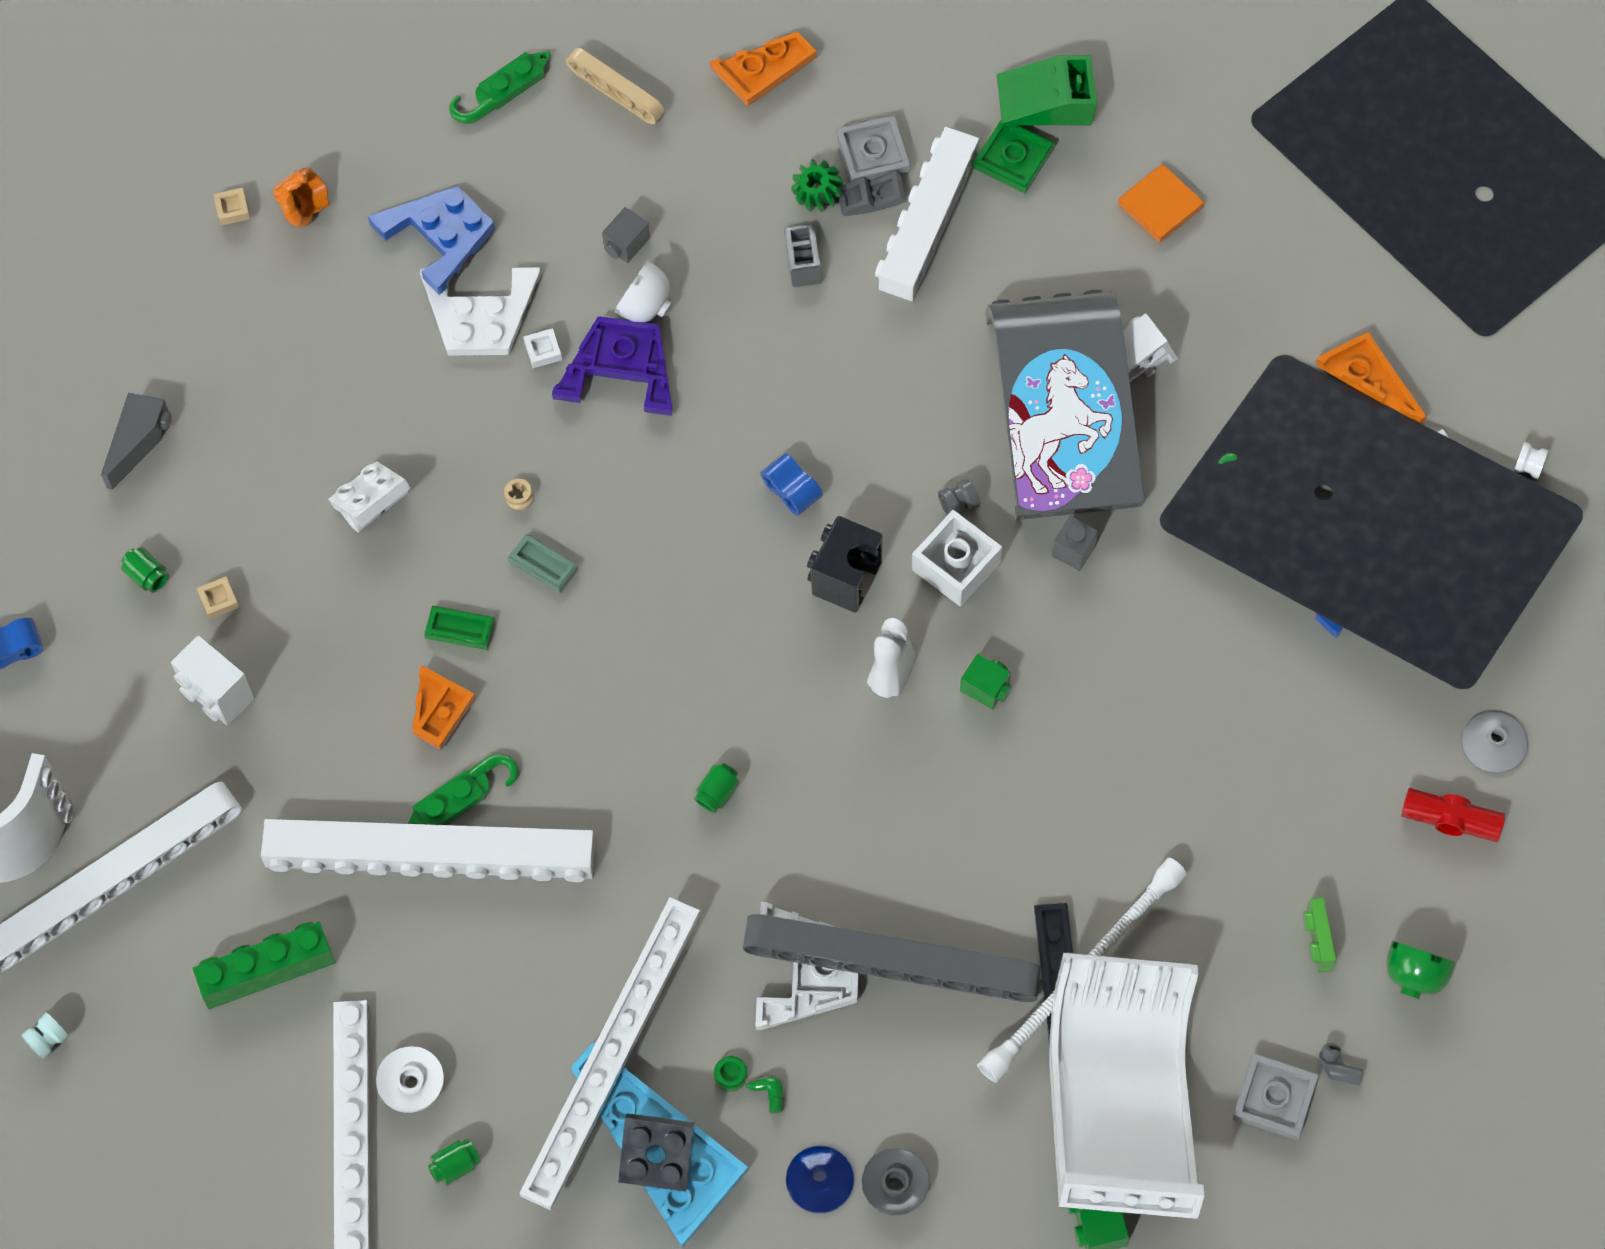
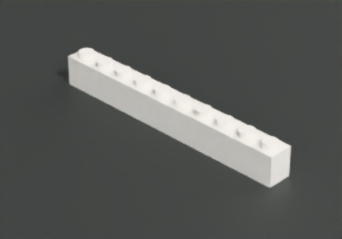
[261,819,595,882]

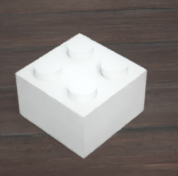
[912,510,1002,607]
[171,635,254,726]

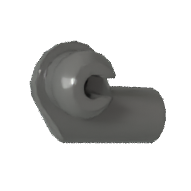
[1319,1043,1363,1085]

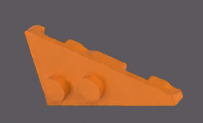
[1316,332,1427,424]

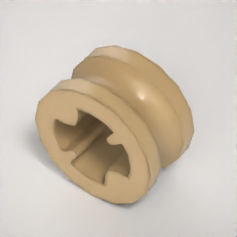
[504,479,534,510]

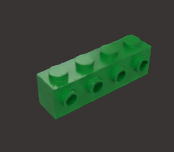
[192,921,335,1009]

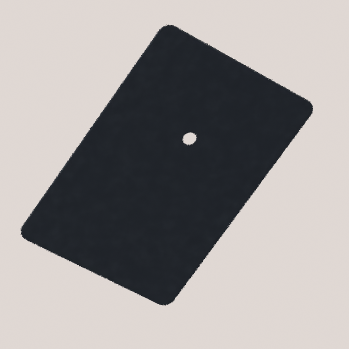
[1251,0,1605,336]
[1160,355,1583,689]

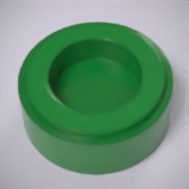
[714,1056,748,1092]

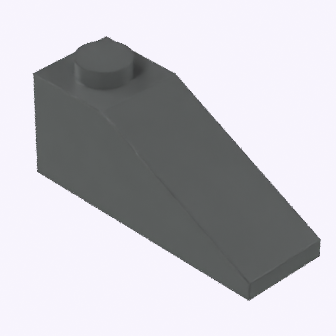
[101,392,171,490]

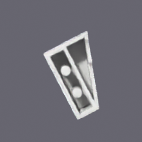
[1123,313,1179,388]

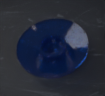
[786,1146,854,1213]

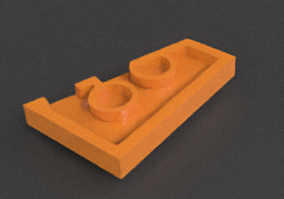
[710,32,817,107]

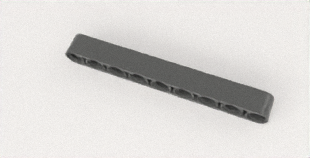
[743,914,1041,1002]

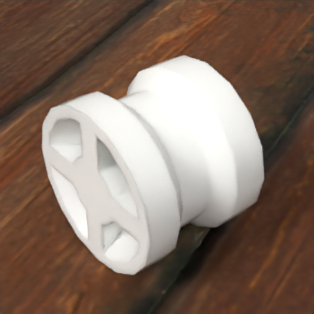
[1514,442,1549,480]

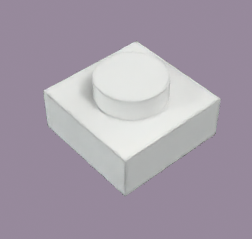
[523,328,562,368]

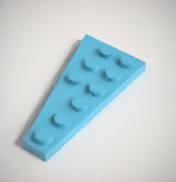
[571,1042,748,1249]

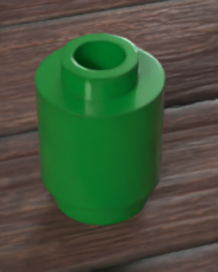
[121,547,169,593]
[694,763,740,813]
[427,1138,481,1186]

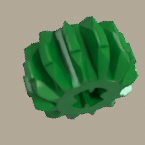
[791,159,843,212]

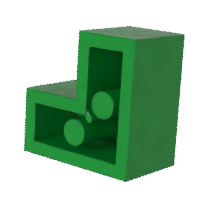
[1068,1208,1129,1249]

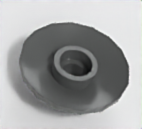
[861,1148,930,1216]

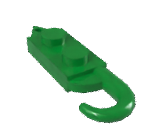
[449,51,551,124]
[408,754,519,825]

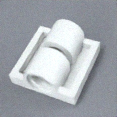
[328,461,411,533]

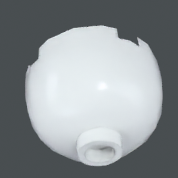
[614,260,672,323]

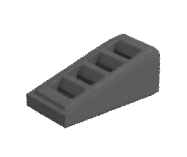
[784,224,822,287]

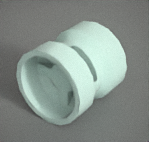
[20,1012,69,1060]

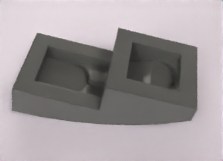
[839,171,906,216]

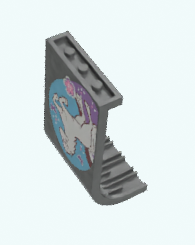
[985,290,1145,520]

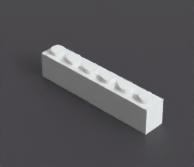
[875,127,979,302]

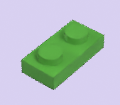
[1303,897,1336,973]

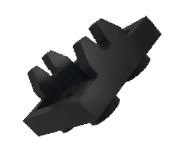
[618,1113,695,1192]

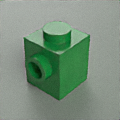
[960,653,1012,710]

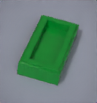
[424,605,495,650]

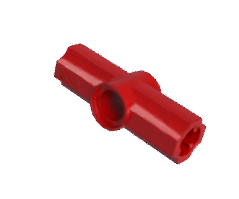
[1401,788,1505,843]

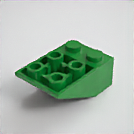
[996,55,1098,126]

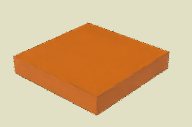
[1118,164,1204,243]

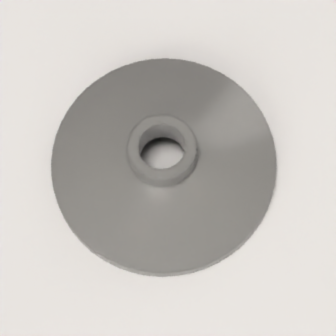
[1462,712,1528,773]

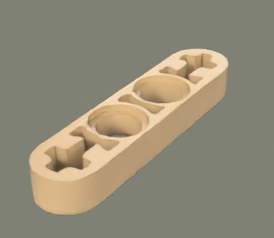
[565,48,665,125]

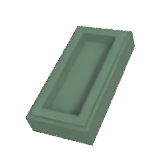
[508,533,579,593]

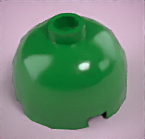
[1386,940,1457,999]

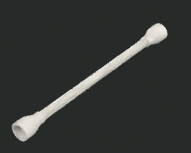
[977,858,1187,1083]

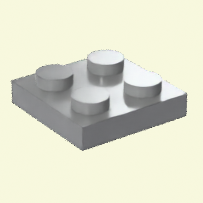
[836,115,910,182]
[1232,1053,1318,1141]

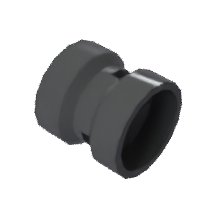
[938,478,980,515]

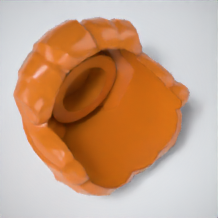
[273,167,330,227]

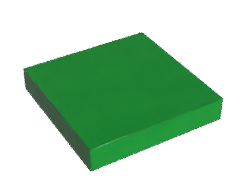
[973,119,1055,194]

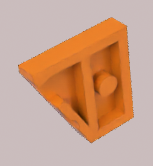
[412,665,476,750]

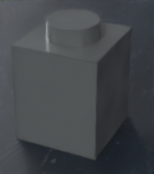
[602,207,650,263]
[1052,516,1098,571]

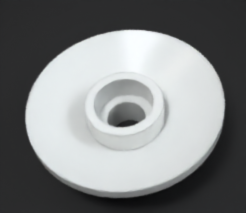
[376,1046,444,1113]

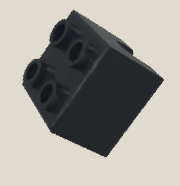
[807,516,883,613]

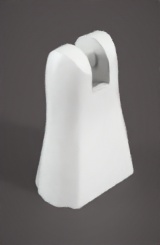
[867,618,917,698]

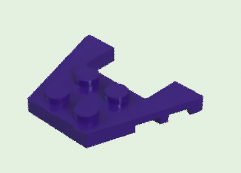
[552,316,673,416]

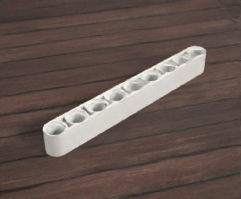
[0,782,242,973]

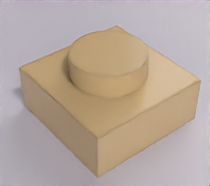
[213,188,250,226]
[196,576,239,620]

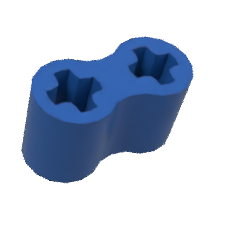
[760,453,823,516]
[0,617,43,669]

